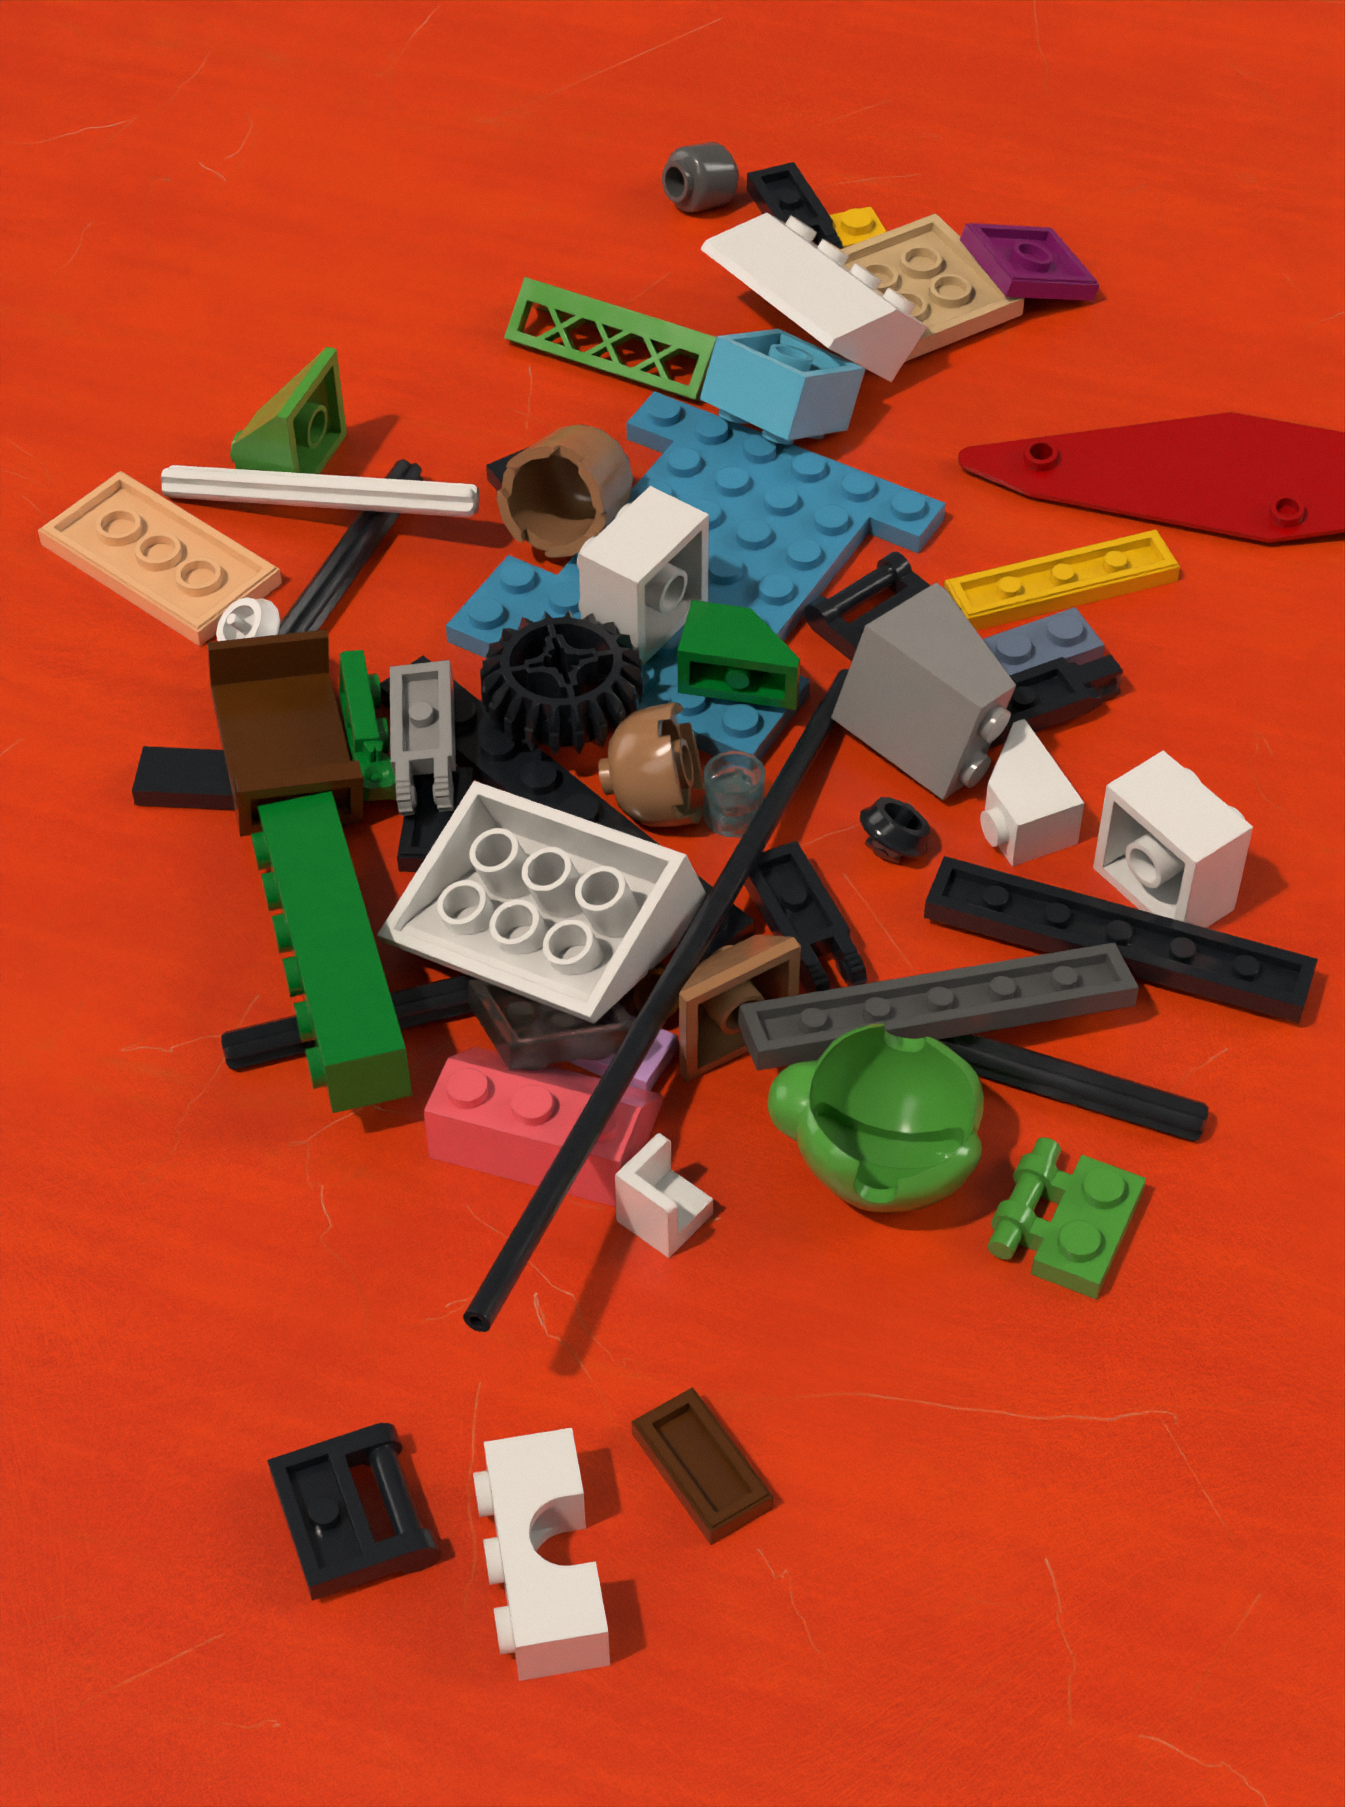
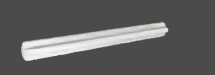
[161,465,480,518]

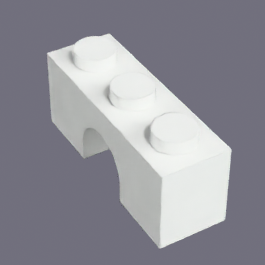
[473,1428,610,1681]

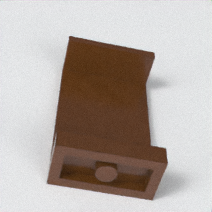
[207,629,363,837]

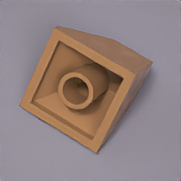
[679,935,801,1083]

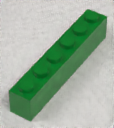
[251,791,413,1113]

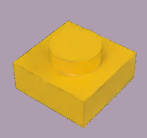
[829,206,887,248]

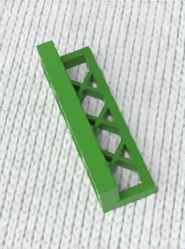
[504,277,716,402]

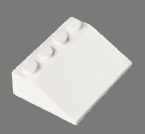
[377,781,707,1023]

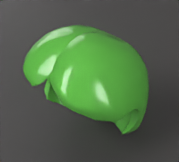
[767,1022,984,1213]

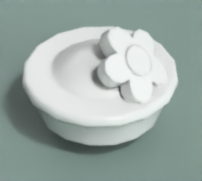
[216,597,280,641]

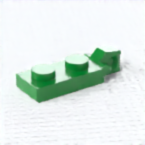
[339,650,397,803]

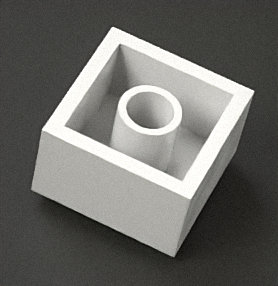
[577,486,709,665]
[1093,750,1253,928]

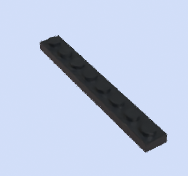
[380,655,755,963]

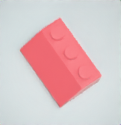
[424,1047,663,1207]

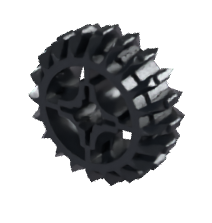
[480,609,644,756]

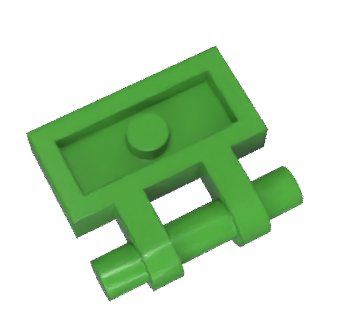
[987,1137,1146,1300]

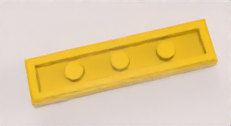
[944,529,1180,631]

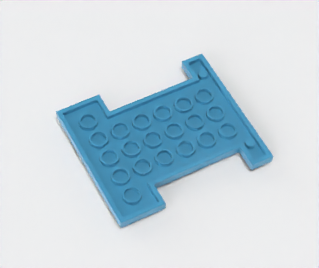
[446,391,946,772]

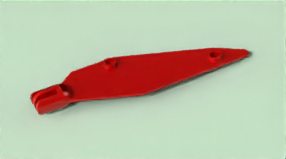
[958,412,1345,543]

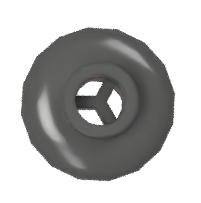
[662,142,739,213]

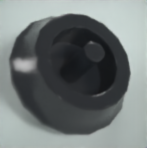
[860,797,930,863]

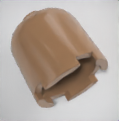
[496,424,633,558]

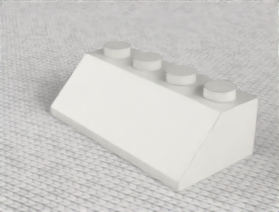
[701,213,927,382]

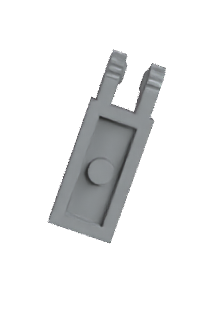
[390,660,456,816]

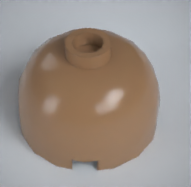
[599,702,703,827]

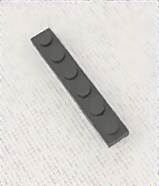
[738,943,1139,1071]

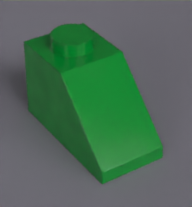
[677,600,800,710]

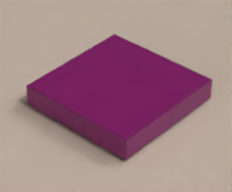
[960,223,1100,301]

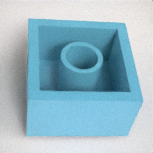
[700,329,866,445]

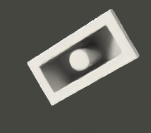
[980,719,1084,867]

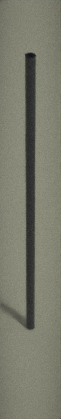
[463,669,849,1332]

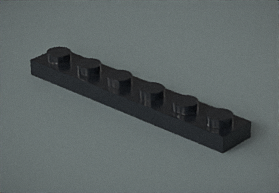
[924,856,1318,1023]

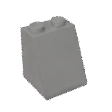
[831,583,1016,800]

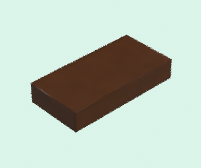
[632,1387,773,1545]

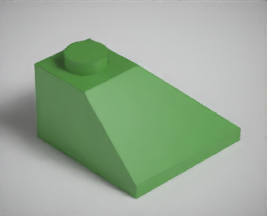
[230,347,347,474]

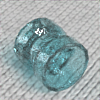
[703,751,765,837]

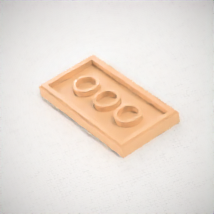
[38,471,282,647]

